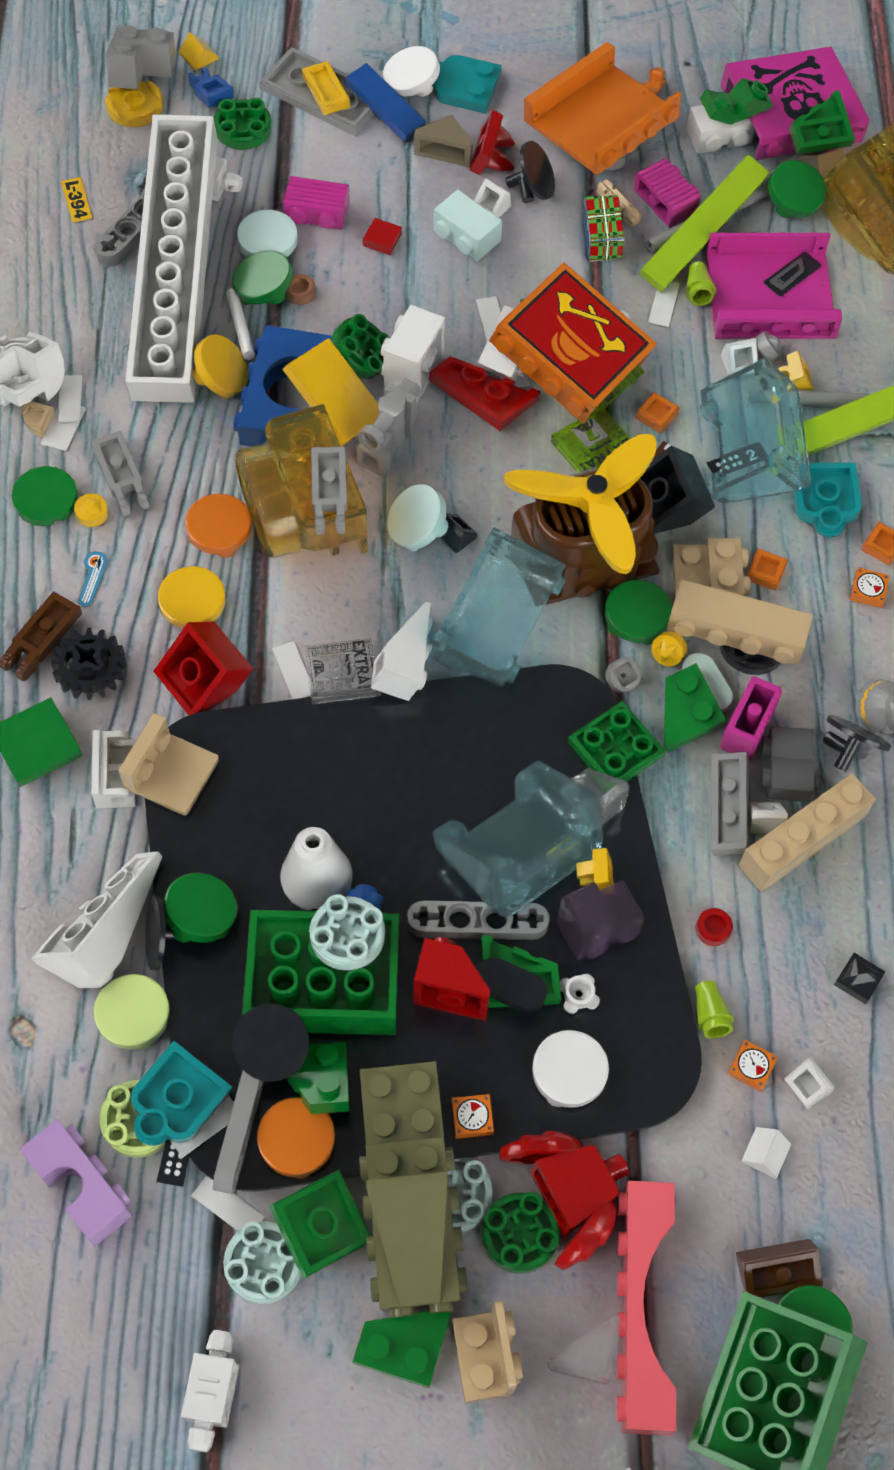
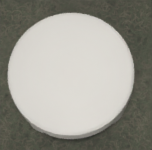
[383,46,440,97]
[532,1030,609,1108]

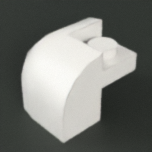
[0,332,65,407]

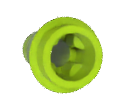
[686,261,716,306]
[695,980,734,1039]

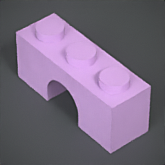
[20,1119,132,1247]

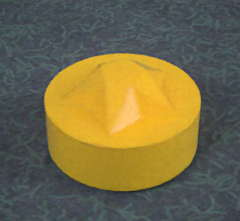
[74,493,109,527]
[651,631,687,667]

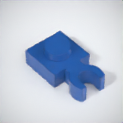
[188,67,234,108]

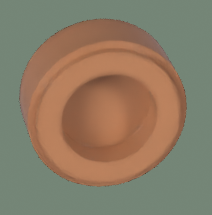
[285,274,316,305]

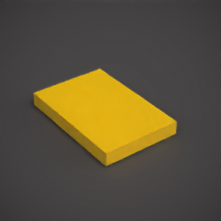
[282,338,379,447]

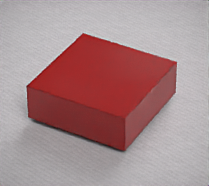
[363,218,402,255]

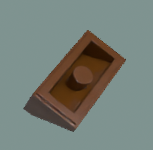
[736,1239,823,1298]

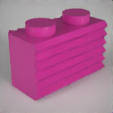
[634,158,700,228]
[283,176,350,230]
[719,676,783,760]

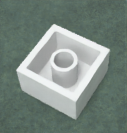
[381,304,445,402]

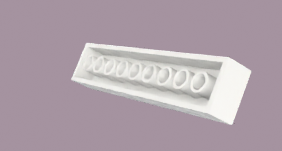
[125,114,217,403]

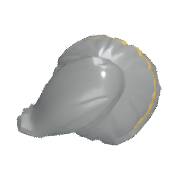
[855,679,894,734]

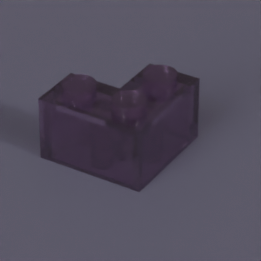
[556,880,645,960]

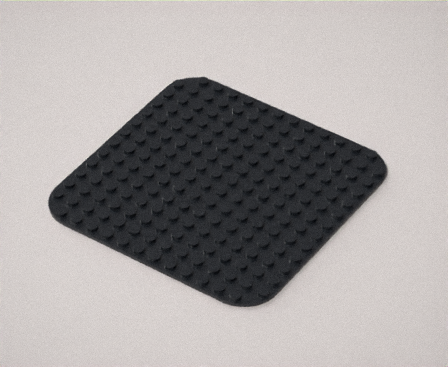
[145,664,702,1192]

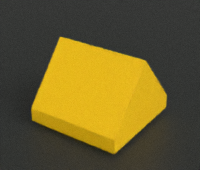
[179,32,218,71]

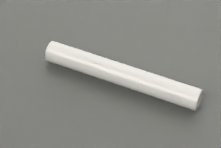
[226,288,255,360]

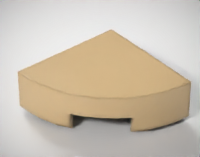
[21,401,55,438]

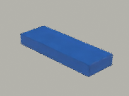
[345,63,426,142]

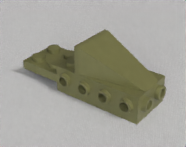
[359,1061,468,1318]

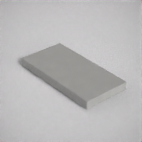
[259,47,375,136]

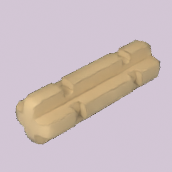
[597,179,642,227]

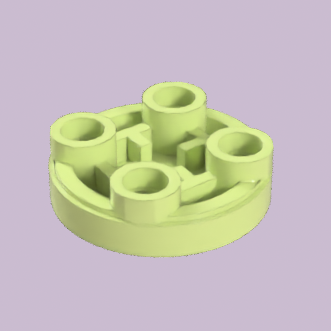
[94,974,170,1050]
[99,1080,165,1158]

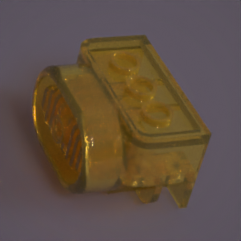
[825,123,894,274]
[235,404,368,558]

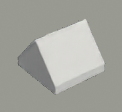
[474,178,511,218]
[720,338,759,375]
[749,802,788,833]
[784,1057,834,1109]
[741,1127,791,1179]

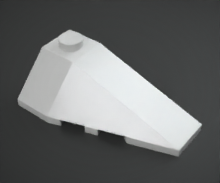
[31,851,162,988]

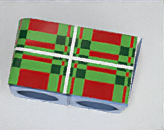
[583,195,624,262]

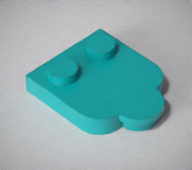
[432,55,502,114]
[790,462,862,537]
[131,1041,233,1146]

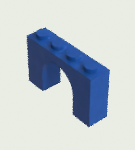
[234,325,332,456]

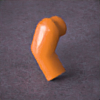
[640,67,666,95]

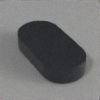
[477,958,547,1013]

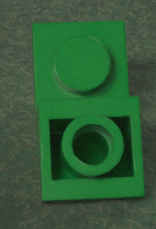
[699,78,773,125]

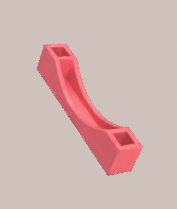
[615,1181,676,1436]

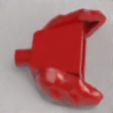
[499,1131,629,1270]

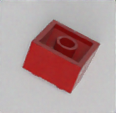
[153,621,254,715]
[413,937,490,1021]

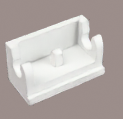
[91,730,136,809]

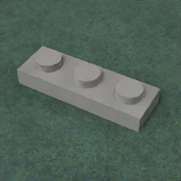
[711,752,749,856]

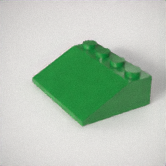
[242,910,399,1035]
[688,1291,868,1470]

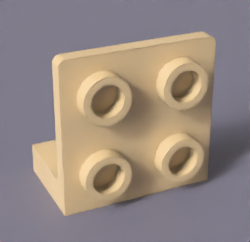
[118,713,219,815]
[452,1301,523,1404]

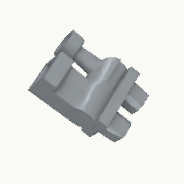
[357,378,420,477]

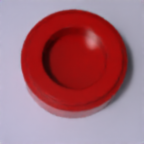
[695,908,733,946]

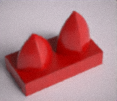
[469,110,515,175]

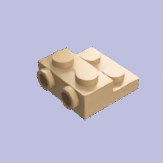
[672,538,751,601]

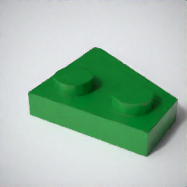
[789,90,855,154]
[664,663,727,753]

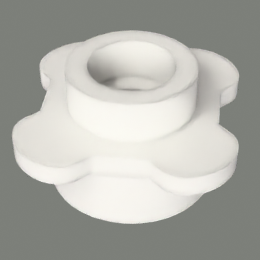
[560,974,600,1014]

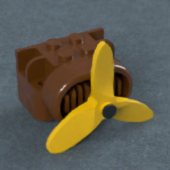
[503,434,660,608]

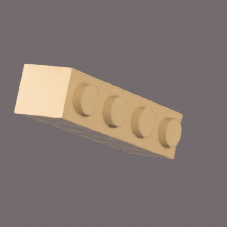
[667,579,813,665]
[738,773,876,892]

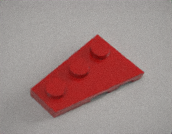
[429,356,541,431]

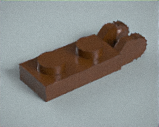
[0,591,82,681]

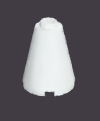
[280,827,353,911]

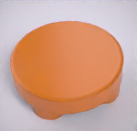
[185,494,252,558]
[257,1097,335,1179]

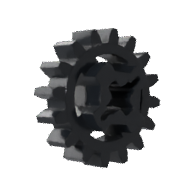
[51,628,127,700]

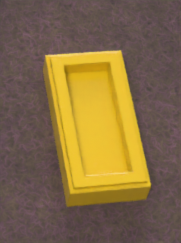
[302,61,350,116]

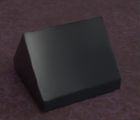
[440,513,478,553]

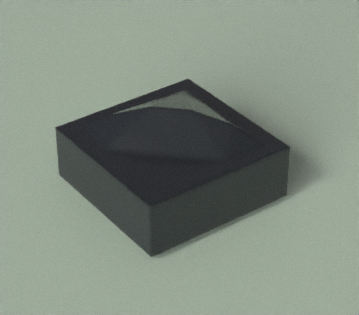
[834,953,886,1004]

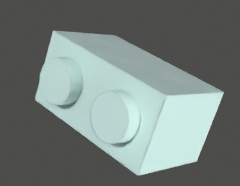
[433,189,502,262]

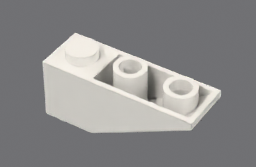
[371,602,433,701]

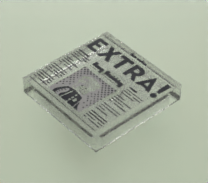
[304,638,380,704]

